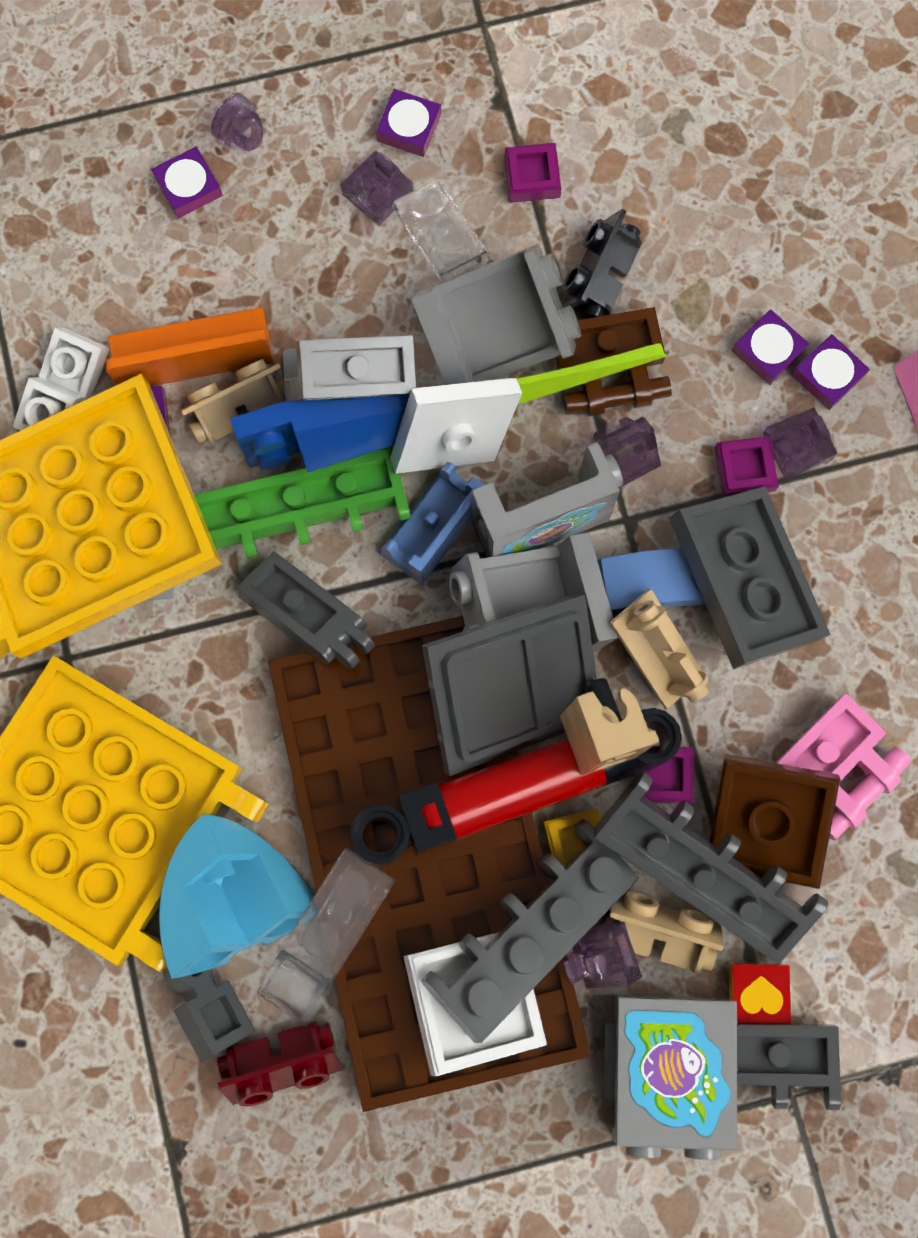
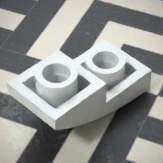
[13,328,110,431]

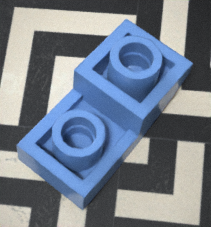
[598,548,706,614]

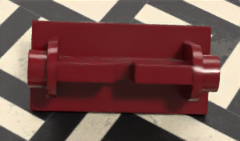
[217,1021,343,1107]

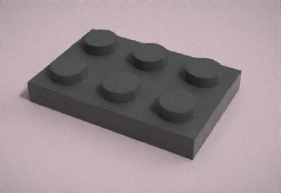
[669,486,831,670]

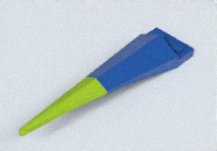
[230,343,666,472]

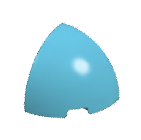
[159,814,321,979]

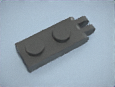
[236,551,375,670]

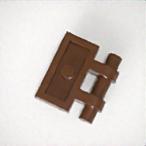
[555,307,672,417]

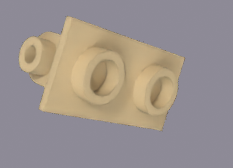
[182,358,284,444]
[610,589,709,709]
[600,891,724,973]

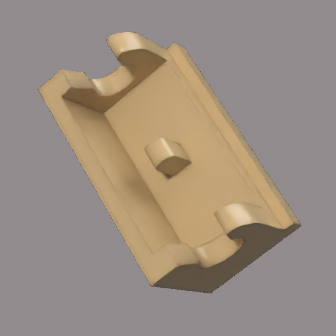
[560,688,659,776]

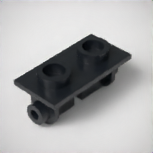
[562,209,642,319]

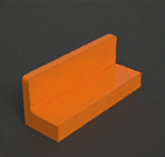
[105,307,275,387]

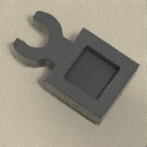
[163,967,255,1063]

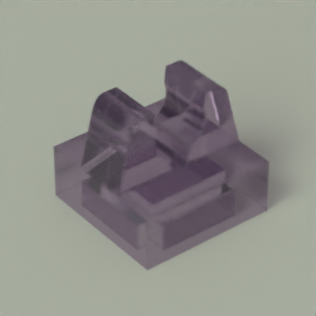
[340,150,414,226]
[763,407,838,480]
[593,416,661,488]
[562,922,643,989]

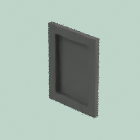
[422,592,597,776]

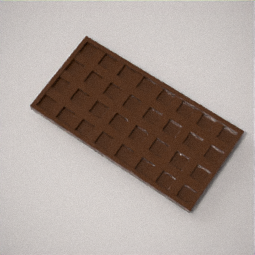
[268,616,591,1112]

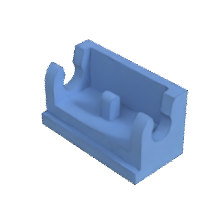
[379,462,485,585]

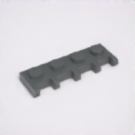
[594,771,828,965]
[421,819,639,1043]
[603,1021,841,1110]

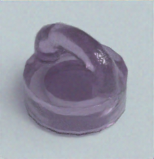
[211,93,264,151]

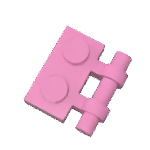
[775,693,912,841]

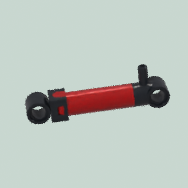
[350,678,682,867]

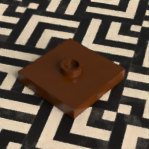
[709,754,840,889]

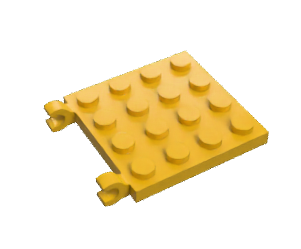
[0,374,222,659]
[0,655,269,972]

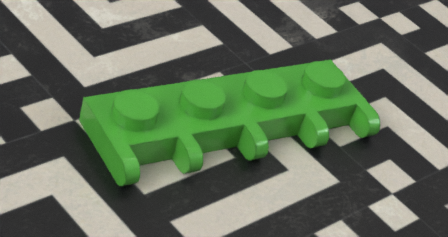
[195,447,411,558]

